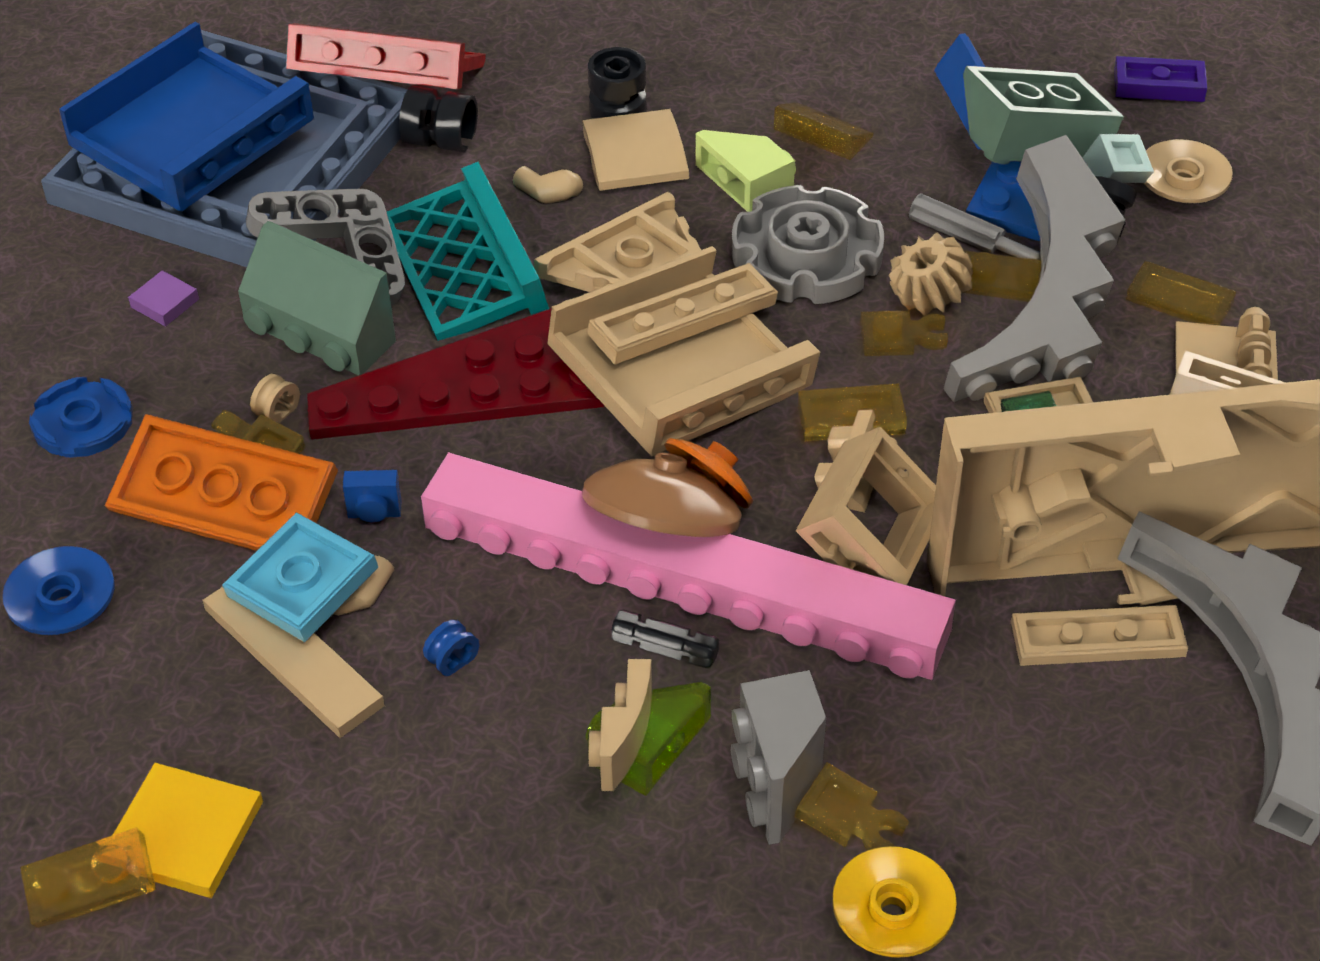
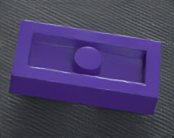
[1114,56,1207,102]

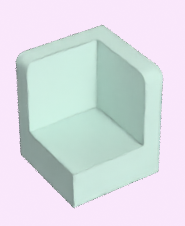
[1082,134,1154,183]

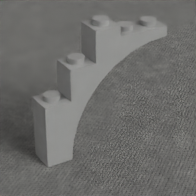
[943,135,1125,402]
[1118,511,1320,846]

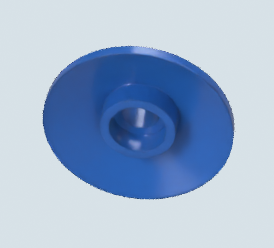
[3,546,115,635]

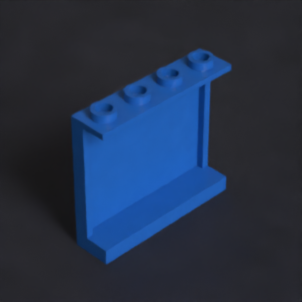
[59,22,314,212]

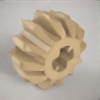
[889,232,973,316]

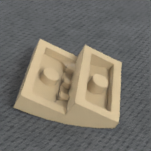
[583,109,689,191]

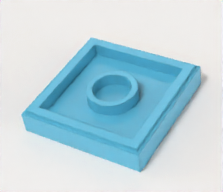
[222,512,378,642]

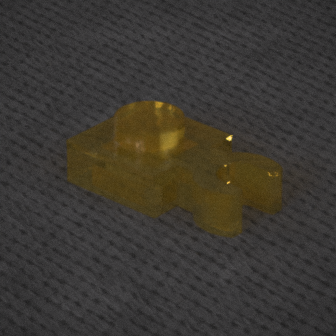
[860,310,948,356]
[794,762,909,850]

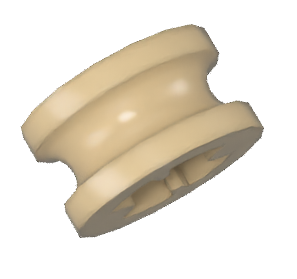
[250,374,300,425]

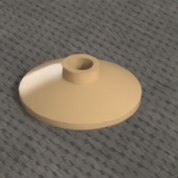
[1144,139,1233,203]

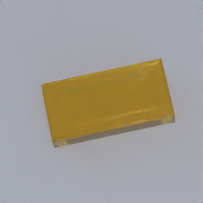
[1126,261,1237,326]

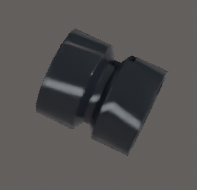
[588,47,647,119]
[399,85,478,153]

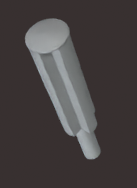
[909,193,1041,266]

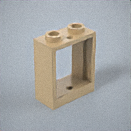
[796,426,936,585]

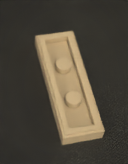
[1011,605,1188,666]

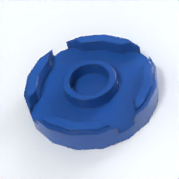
[29,377,133,458]

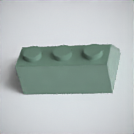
[963,66,1124,164]
[238,221,396,376]

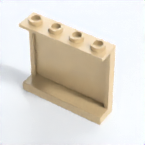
[547,246,820,457]

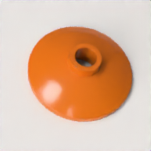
[664,438,753,508]

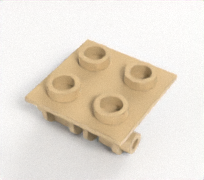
[1175,307,1278,380]

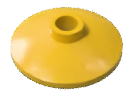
[833,846,957,958]

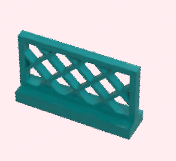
[387,162,549,341]

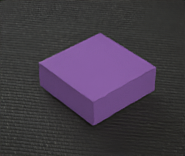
[128,270,199,327]

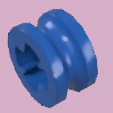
[423,620,480,676]

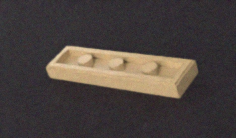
[587,263,778,365]
[203,587,385,738]

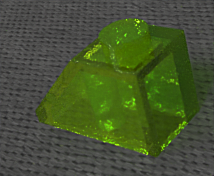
[586,682,711,796]

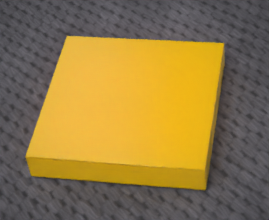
[100,763,263,899]

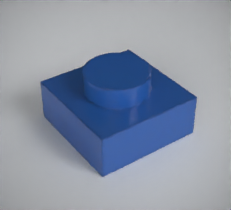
[343,470,402,522]

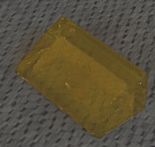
[774,103,873,160]

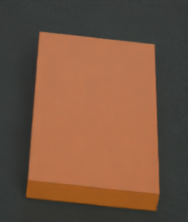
[104,414,338,551]

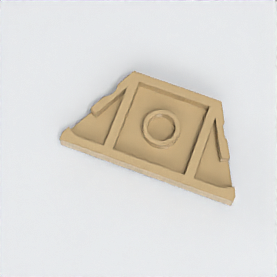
[534,192,701,292]

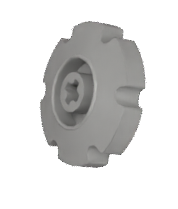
[732,185,884,304]

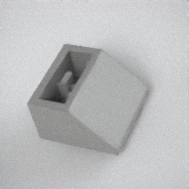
[731,670,826,845]

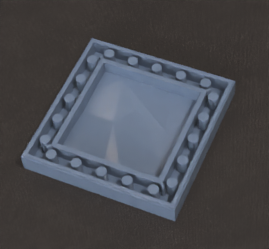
[41,30,408,267]

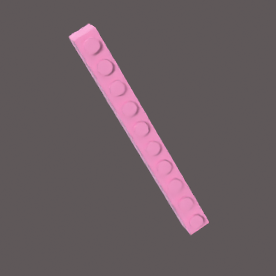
[421,452,956,680]

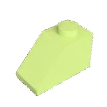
[696,130,796,212]

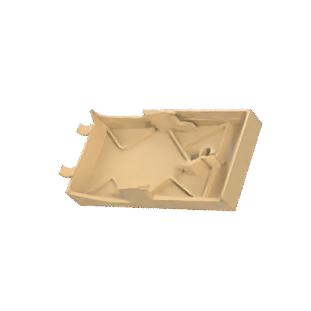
[927,379,1320,606]

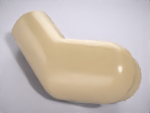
[513,166,583,204]
[333,556,394,616]

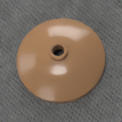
[582,453,742,537]

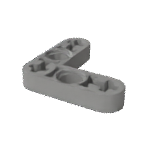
[246,189,405,306]

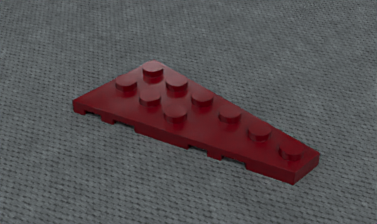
[307,308,605,440]

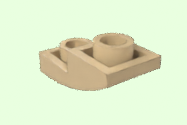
[589,659,652,791]

